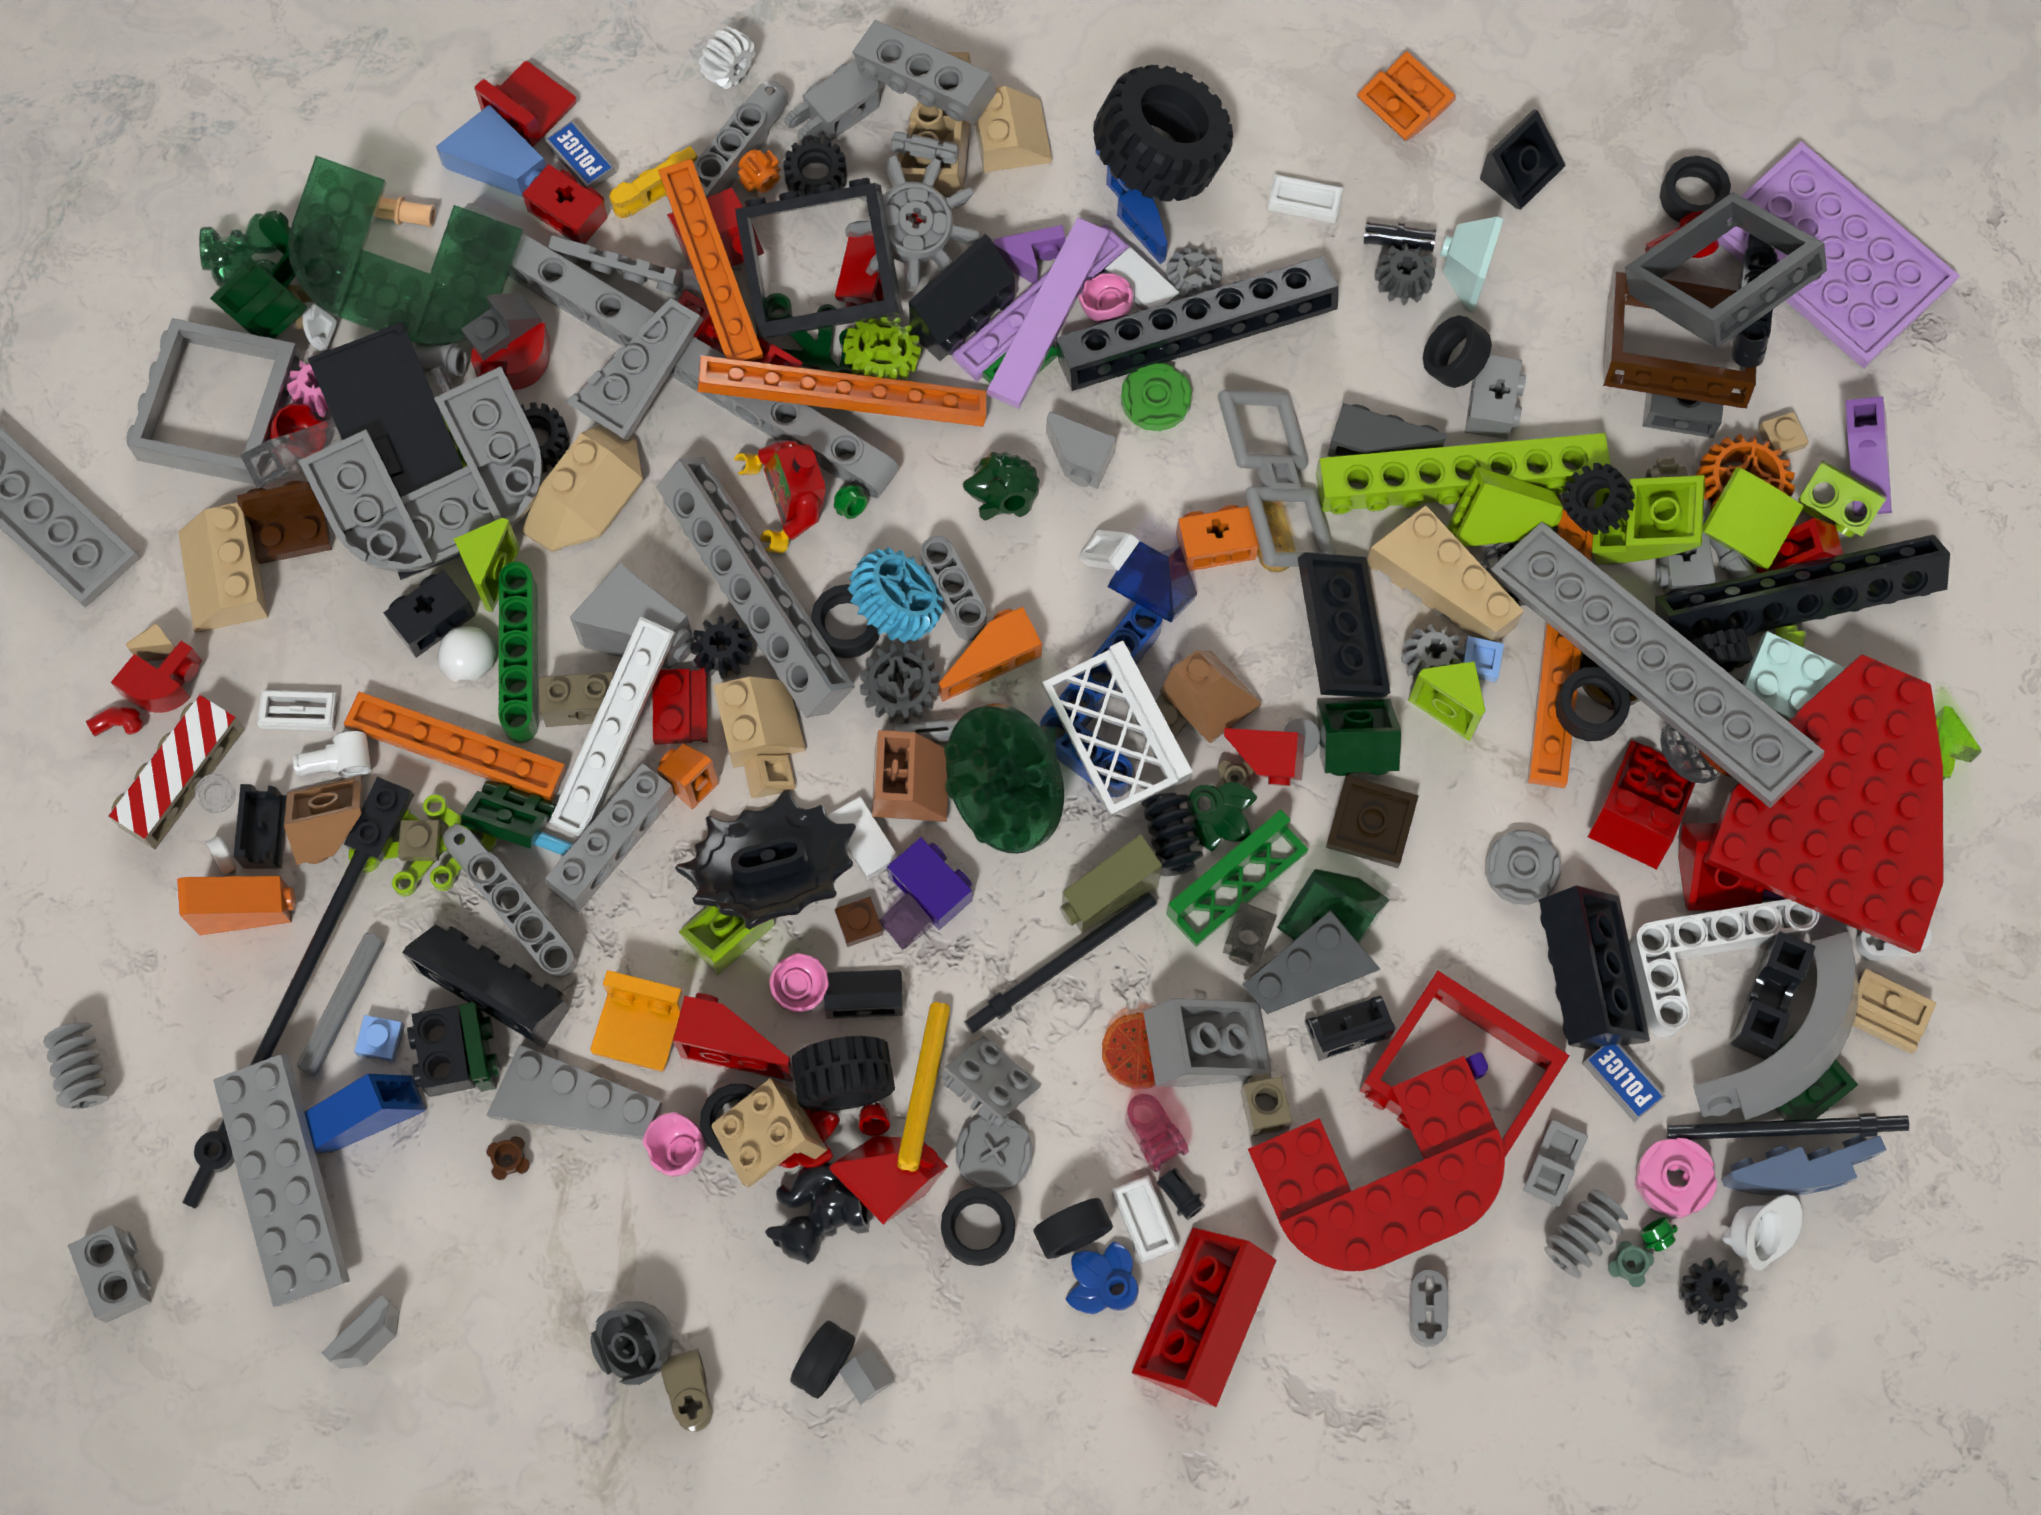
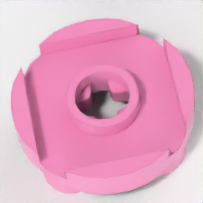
[1635,1138,1717,1219]

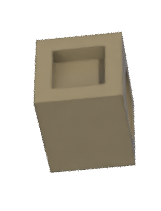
[1241,1073,1292,1137]

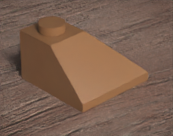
[1159,650,1262,743]
[284,775,363,865]

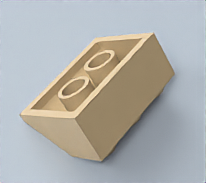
[178,503,268,633]

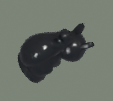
[765,1162,870,1264]

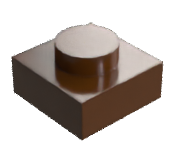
[835,897,883,947]

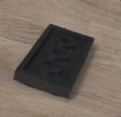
[1297,552,1391,698]

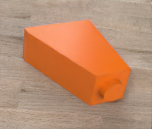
[177,876,296,936]

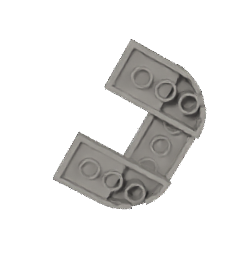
[298,367,542,572]

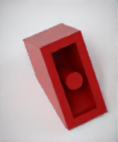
[1756,518,1844,573]
[1224,728,1305,786]

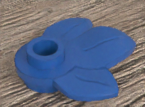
[1066,1242,1139,1314]

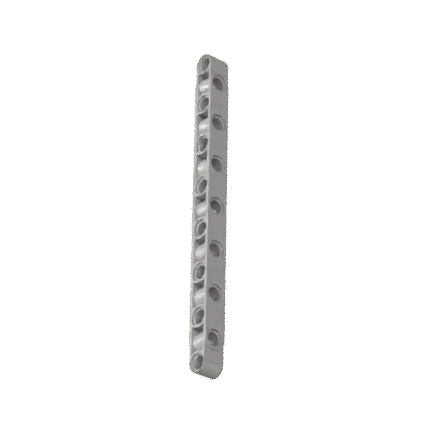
[446,203,899,498]

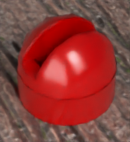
[859,1102,890,1136]

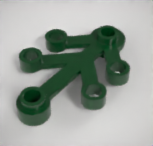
[765,293,861,375]

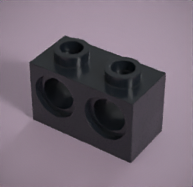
[407,1005,475,1097]

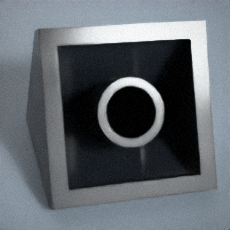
[1480,110,1566,210]

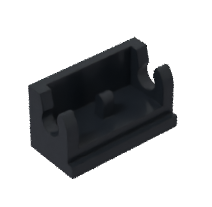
[233,784,287,869]
[1304,996,1396,1061]

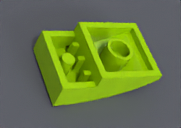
[1592,475,1705,565]

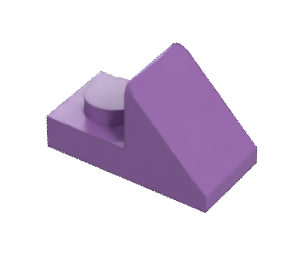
[994,225,1066,284]

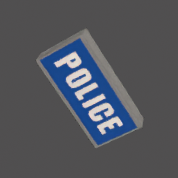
[545,120,616,189]
[1582,1044,1665,1123]

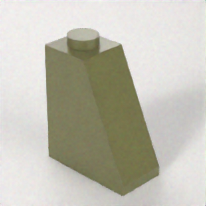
[1060,834,1162,933]

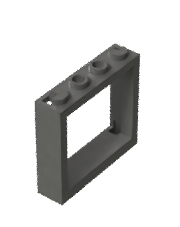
[1625,192,1827,348]

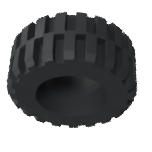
[1093,65,1233,202]

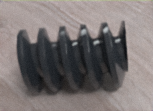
[1141,793,1203,876]

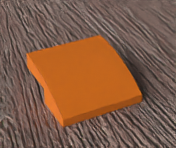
[1357,51,1456,142]

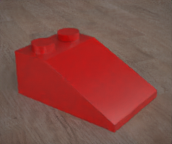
[673,993,794,1082]

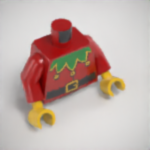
[734,440,826,554]

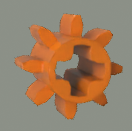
[737,149,781,193]

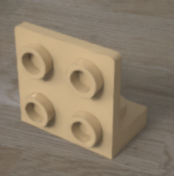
[711,1078,827,1187]

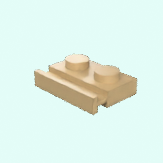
[1853,968,1937,1054]

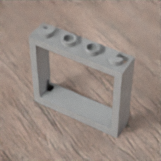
[126,318,304,486]

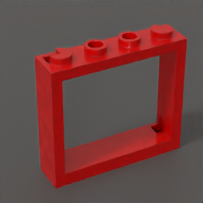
[1359,970,1570,1157]

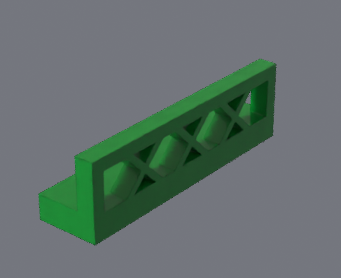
[1166,809,1308,947]

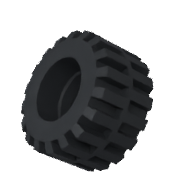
[791,1036,895,1111]

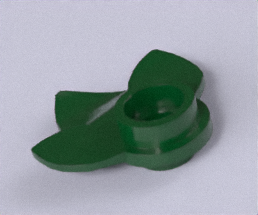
[1187,782,1257,851]

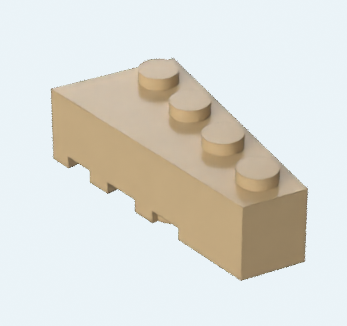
[889,52,972,196]
[1367,505,1524,642]

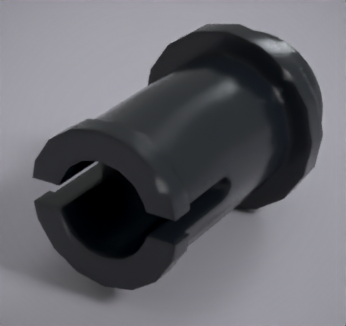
[1157,1168,1205,1220]

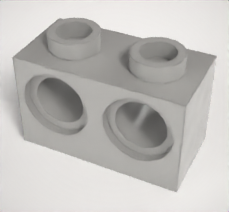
[68,1224,152,1323]

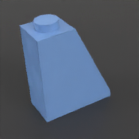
[436,105,546,197]

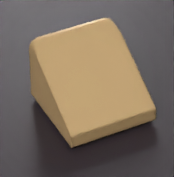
[126,624,175,661]
[744,754,796,798]

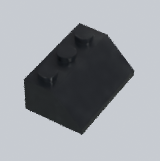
[908,234,1015,361]

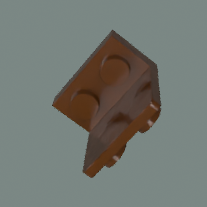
[237,481,332,564]

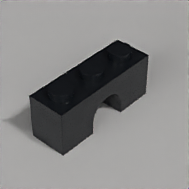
[1729,931,1816,1060]

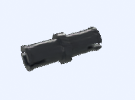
[1363,221,1436,252]

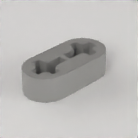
[1409,1269,1448,1348]

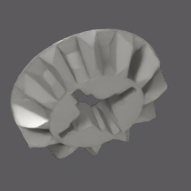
[1166,246,1222,298]

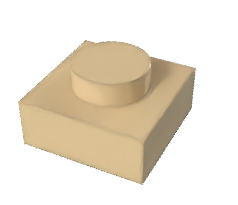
[1758,412,1809,456]

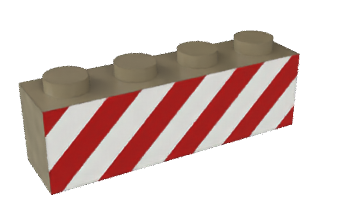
[108,695,245,850]

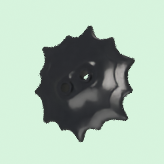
[675,790,856,930]

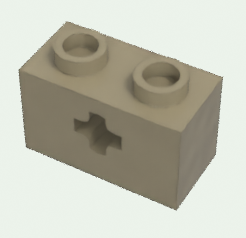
[539,672,614,727]

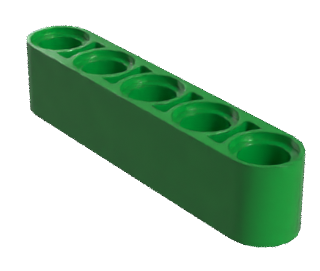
[498,561,538,743]

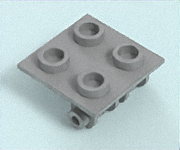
[941,1036,1041,1128]

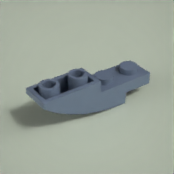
[1721,1135,1887,1196]

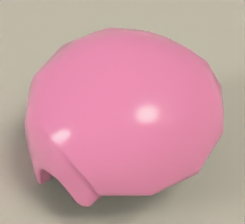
[1078,273,1134,324]
[769,953,829,1013]
[642,1112,706,1177]

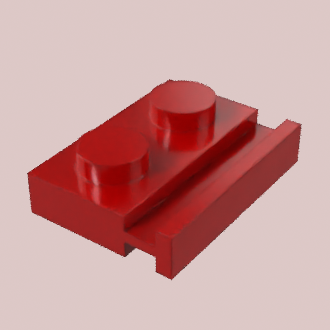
[652,668,708,745]

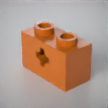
[1176,505,1259,572]

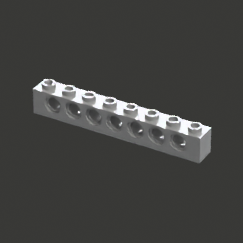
[656,457,855,718]

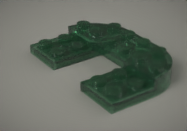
[288,155,524,346]

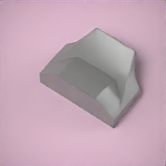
[321,1294,400,1369]

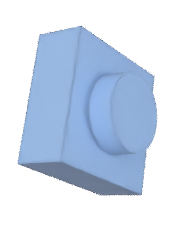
[1462,636,1504,682]
[354,1015,404,1062]

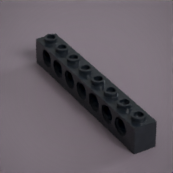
[1056,256,1339,391]
[1655,534,1950,642]

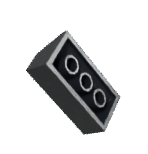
[1539,885,1650,1050]
[402,924,569,1048]

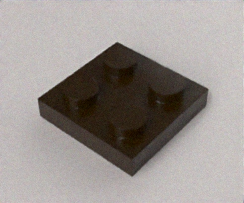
[1326,775,1419,868]

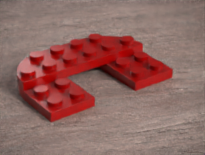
[1248,1056,1505,1271]

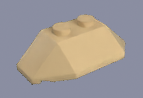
[522,424,643,552]

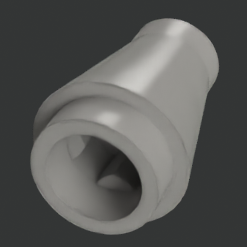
[414,343,468,379]

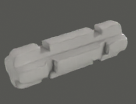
[891,131,960,164]

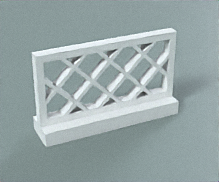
[1042,641,1193,817]

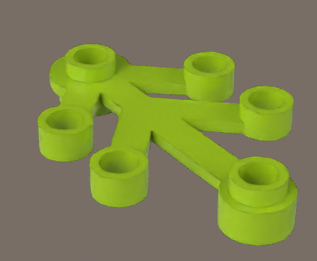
[348,795,497,897]

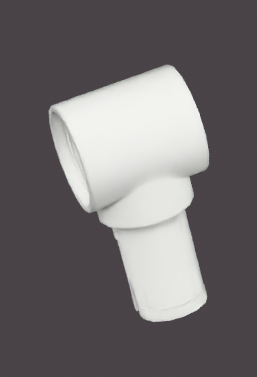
[293,731,371,778]

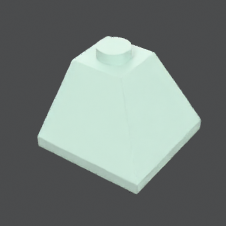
[1440,217,1504,313]

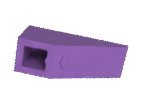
[1846,396,1892,516]

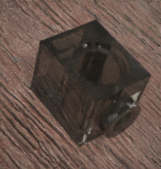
[1223,901,1277,966]

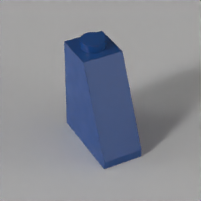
[304,1073,426,1153]

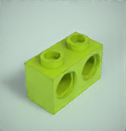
[1798,460,1886,538]

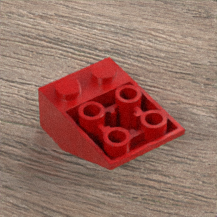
[1587,740,1699,870]

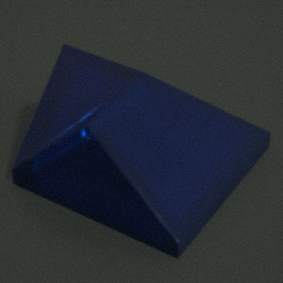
[1107,541,1197,623]

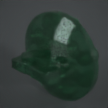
[944,703,1064,854]

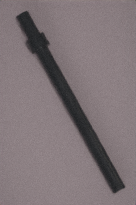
[964,893,1157,1034]
[1667,1113,1909,1140]

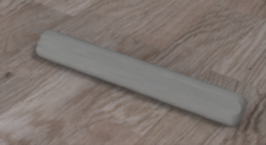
[297,932,384,1075]

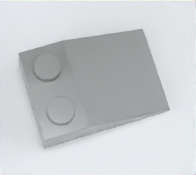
[1143,998,1272,1087]

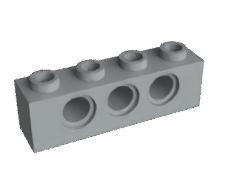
[852,20,997,125]
[545,763,675,912]

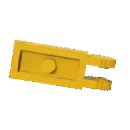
[609,146,698,219]

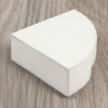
[302,302,338,352]

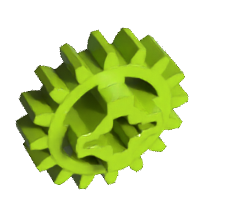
[843,317,921,381]

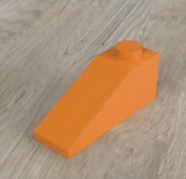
[939,607,1042,702]

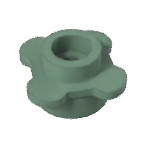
[1608,1241,1654,1287]

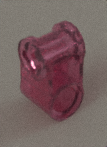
[1125,1094,1189,1172]

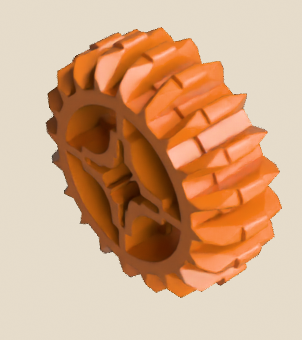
[1695,434,1795,511]

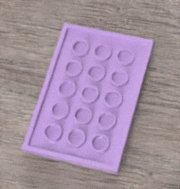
[1718,141,1960,369]

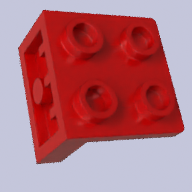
[474,61,577,147]

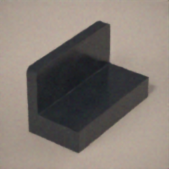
[824,970,903,1019]

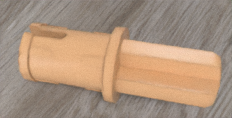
[363,195,436,227]

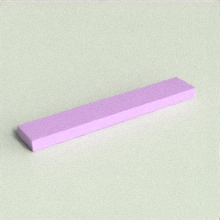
[987,218,1109,409]
[953,224,1129,382]

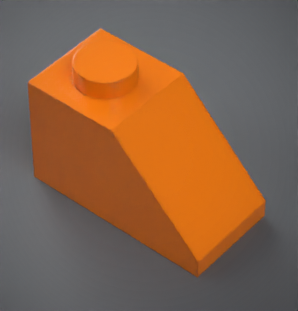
[657,743,719,810]

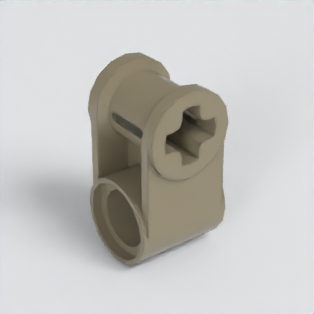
[661,1349,713,1432]

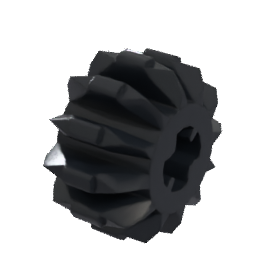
[690,615,754,680]
[1679,1258,1748,1327]

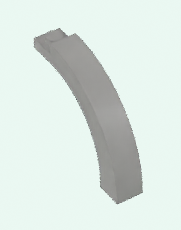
[1693,931,1859,1120]

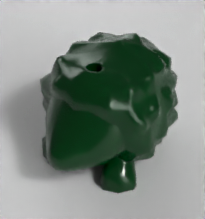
[962,452,1040,521]

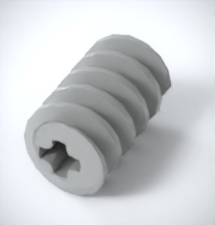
[43,1022,109,1109]
[1544,1189,1628,1279]

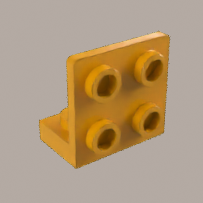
[590,970,684,1072]

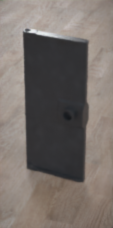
[308,321,464,580]

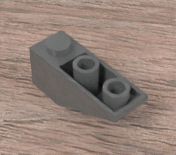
[1327,403,1447,457]

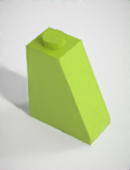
[1447,467,1563,547]

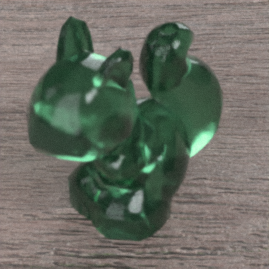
[199,213,279,287]

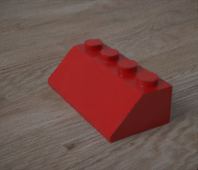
[1132,1227,1277,1407]

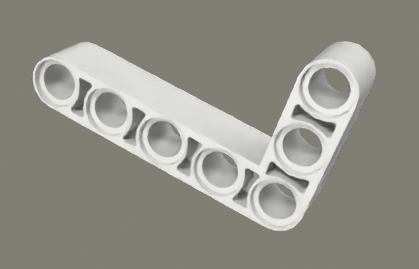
[1629,899,1819,1038]

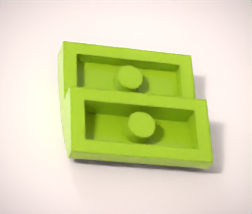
[1702,467,1804,570]

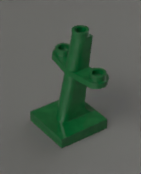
[210,210,344,339]

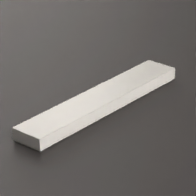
[549,617,677,837]

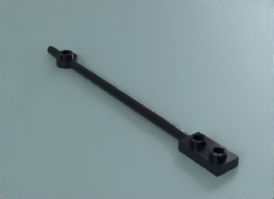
[182,777,415,1209]

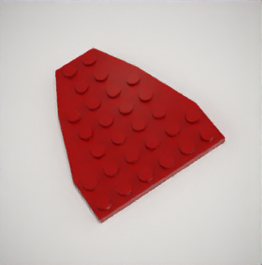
[1704,654,1944,954]

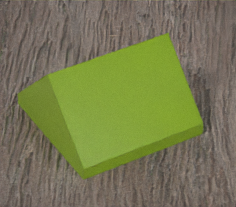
[454,518,520,613]
[1408,661,1486,741]
[679,906,775,975]

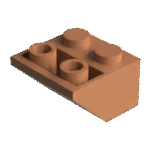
[872,730,949,822]

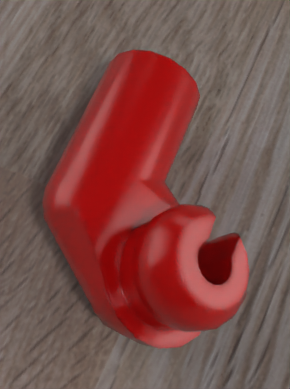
[86,706,144,737]

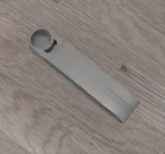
[694,80,789,198]
[443,823,577,977]

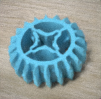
[848,547,943,643]

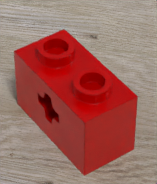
[522,164,608,244]

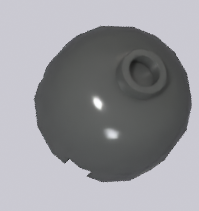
[590,1301,674,1385]

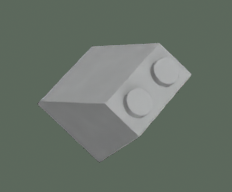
[570,563,694,669]

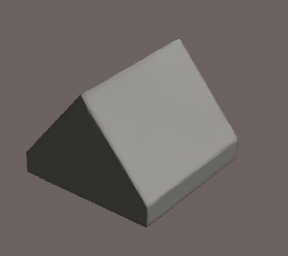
[839,1348,894,1405]

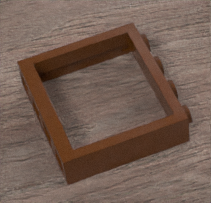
[1603,271,1756,409]

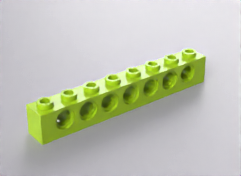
[1316,433,1611,515]

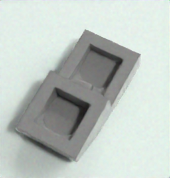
[1522,1119,1588,1207]

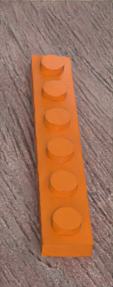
[658,158,763,362]
[343,691,567,802]

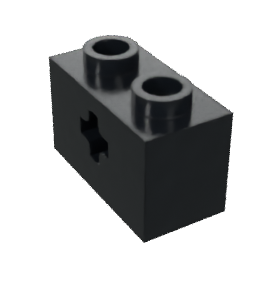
[383,570,476,658]

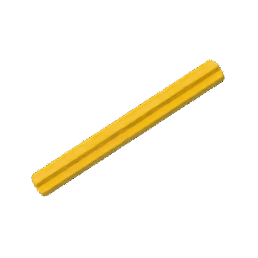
[897,1001,950,1172]

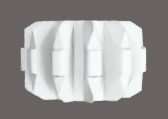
[698,26,756,89]

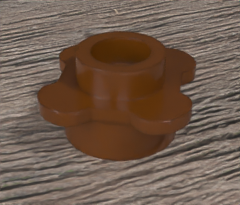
[486,1136,530,1180]

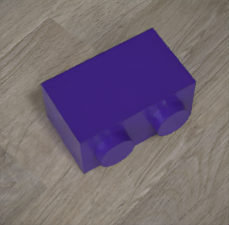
[887,837,973,930]

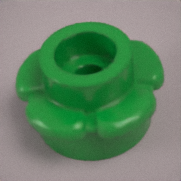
[834,485,868,519]
[1639,1217,1678,1252]

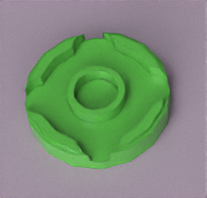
[1121,363,1192,431]

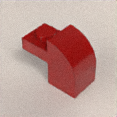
[471,323,550,390]
[110,640,202,713]

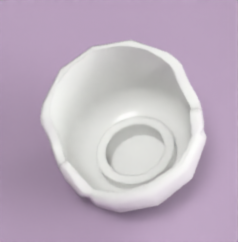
[437,626,496,682]

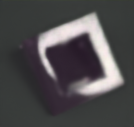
[879,893,932,950]

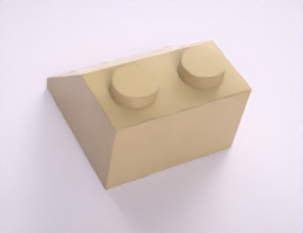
[975,86,1052,173]
[713,676,806,768]

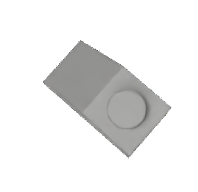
[1046,412,1116,489]

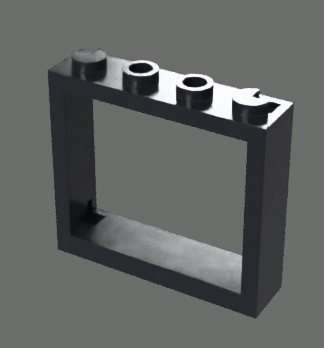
[735,178,903,339]

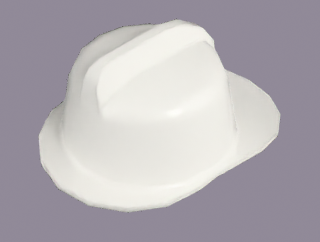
[1722,1194,1803,1271]

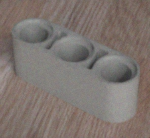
[921,536,986,641]

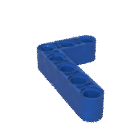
[1039,601,1163,798]

